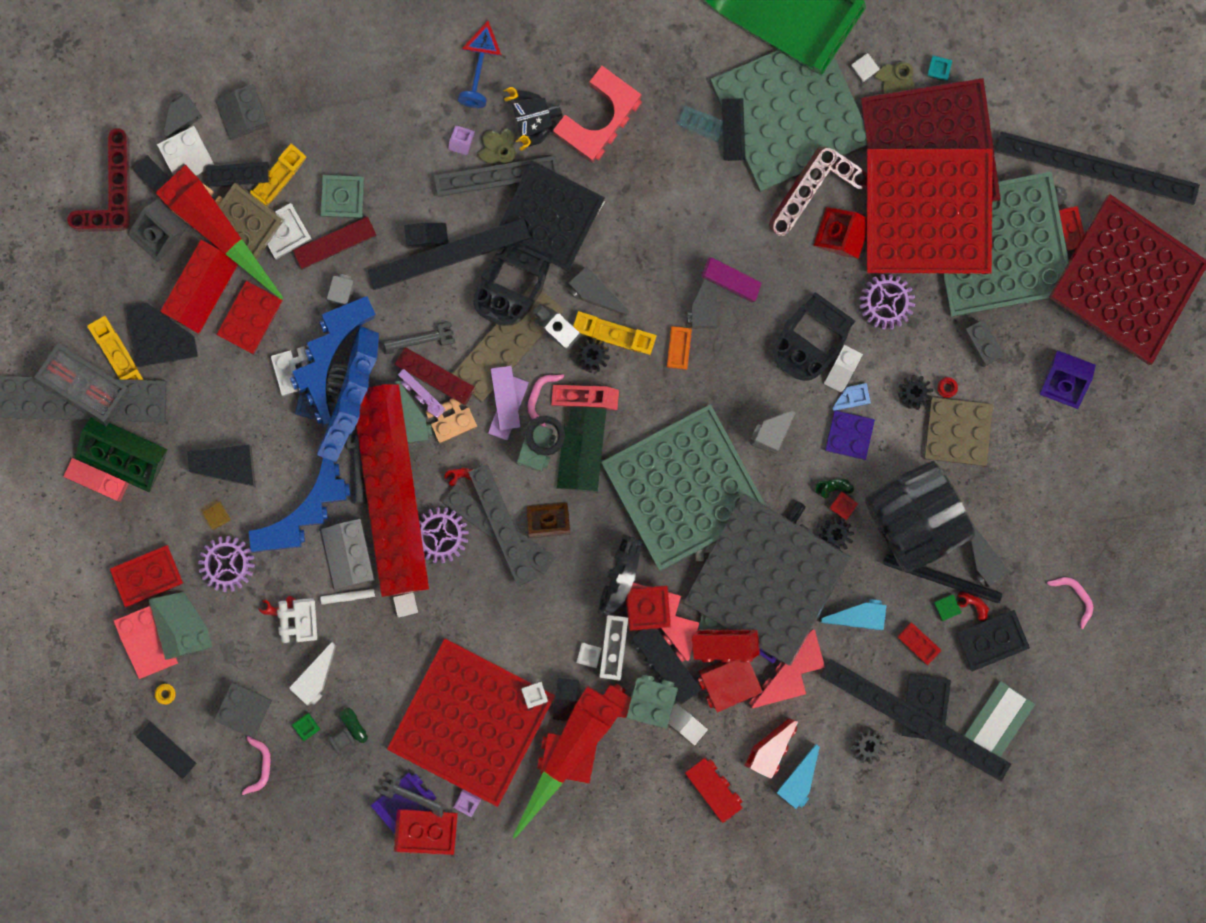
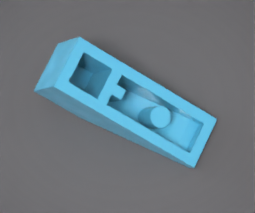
[820,599,887,631]
[776,744,820,809]

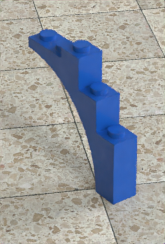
[290,296,376,428]
[317,326,379,462]
[249,457,351,553]

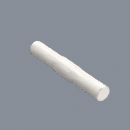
[321,589,375,605]

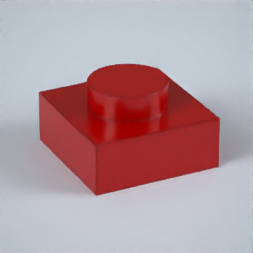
[829,492,858,521]

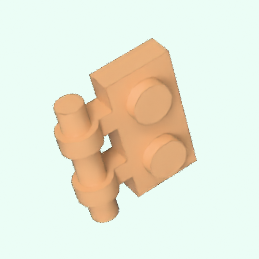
[425,398,477,443]

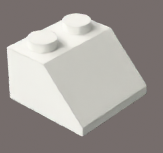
[157,126,215,176]

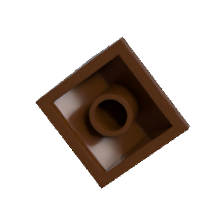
[526,502,571,538]

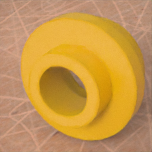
[155,684,176,705]

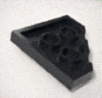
[126,303,198,368]

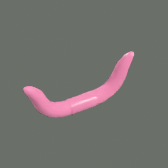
[527,374,564,427]
[1047,577,1094,629]
[242,736,271,795]

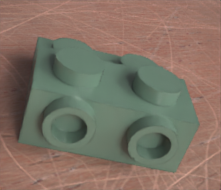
[627,675,678,729]

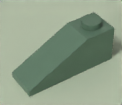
[395,381,433,444]

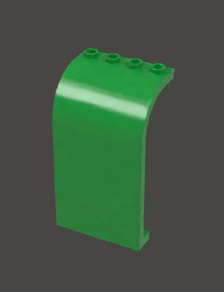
[702,0,866,76]

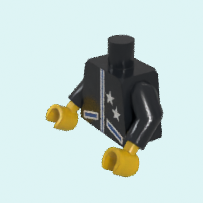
[503,87,562,151]

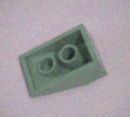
[149,592,212,660]

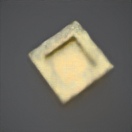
[203,502,231,531]

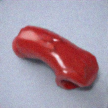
[444,467,474,486]
[957,591,990,621]
[258,596,296,616]

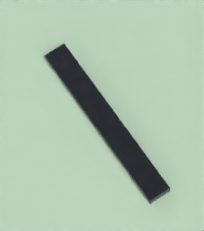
[368,218,531,290]

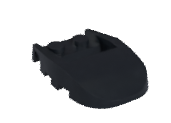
[473,244,551,326]
[773,292,855,381]
[598,534,642,617]

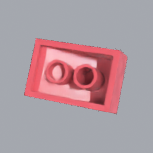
[114,606,178,679]

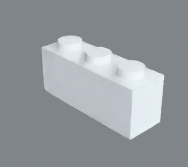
[600,615,628,680]

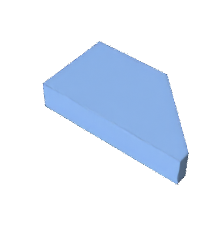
[832,383,871,411]

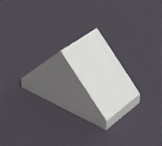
[668,703,708,745]

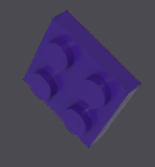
[825,411,875,460]

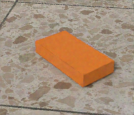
[667,326,692,370]

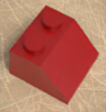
[813,207,867,259]

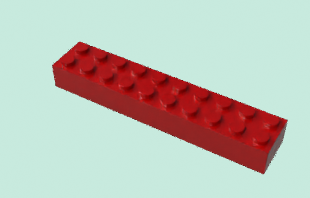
[356,384,429,597]

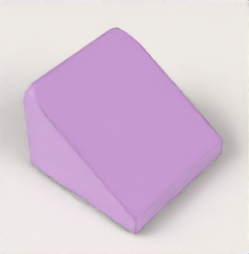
[448,125,475,155]
[453,789,481,817]

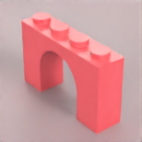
[553,66,642,163]

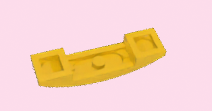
[250,143,307,206]
[573,311,657,355]
[87,315,144,380]

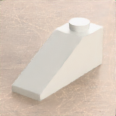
[289,642,336,705]

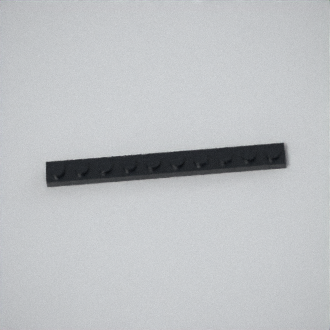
[995,131,1200,205]
[820,659,1012,782]

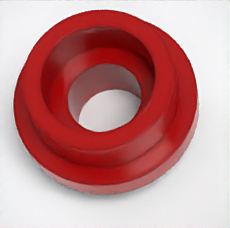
[937,377,958,398]

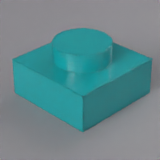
[927,56,953,81]

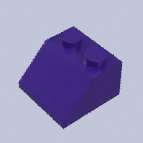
[1039,350,1096,409]

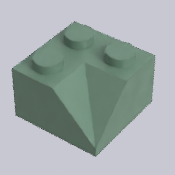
[517,422,556,472]

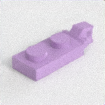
[398,369,446,418]

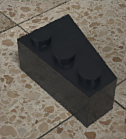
[187,445,256,487]

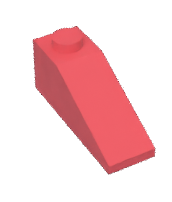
[551,385,619,410]
[63,458,129,502]

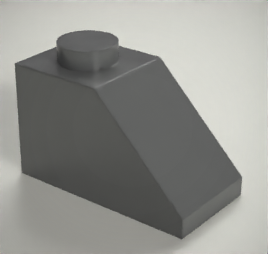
[164,94,203,139]

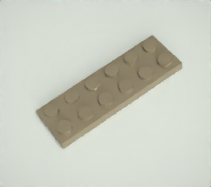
[452,283,565,403]

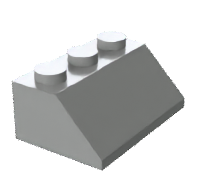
[751,411,795,456]
[321,519,375,590]

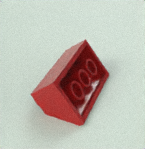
[160,240,238,334]

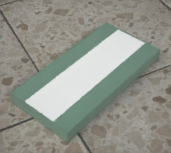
[964,681,1035,757]

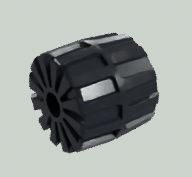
[865,461,975,573]

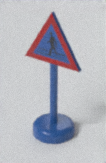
[458,21,502,108]

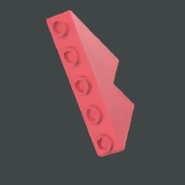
[631,583,699,662]
[749,629,825,708]

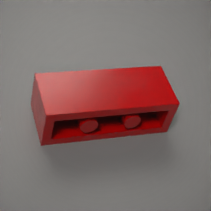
[692,630,760,663]
[685,758,743,823]

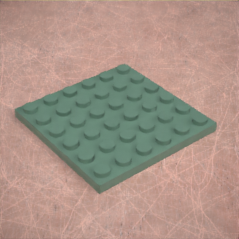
[710,50,867,192]
[944,171,1069,317]
[601,404,766,571]

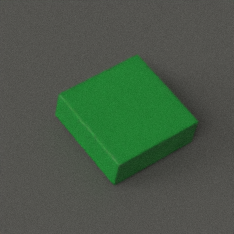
[934,594,962,621]
[292,712,321,741]

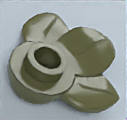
[875,62,915,94]
[478,128,516,164]

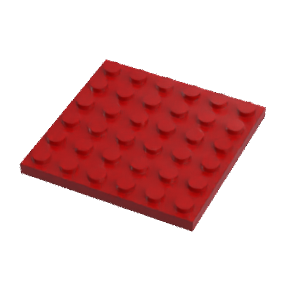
[867,148,993,274]
[387,638,555,807]

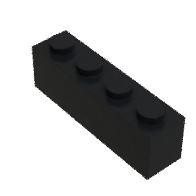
[631,629,702,705]

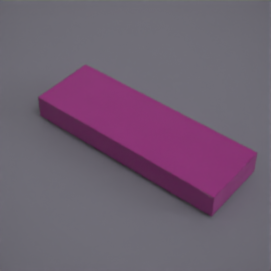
[701,257,762,302]

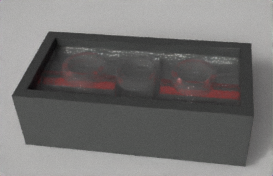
[34,344,129,427]

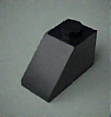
[404,223,448,249]
[553,678,579,721]

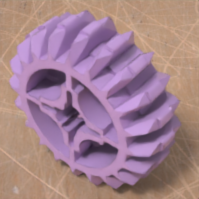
[859,274,915,330]
[419,507,469,563]
[198,536,255,592]

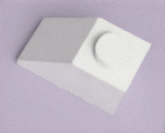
[824,345,863,393]

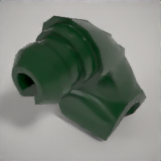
[815,479,854,499]
[340,708,368,743]

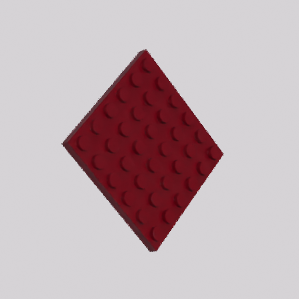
[861,78,1001,202]
[1049,194,1206,365]

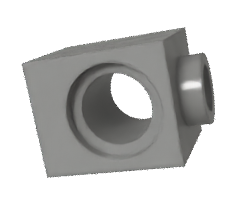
[327,274,355,306]

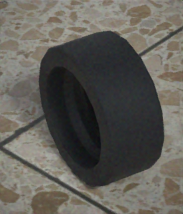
[525,415,565,456]

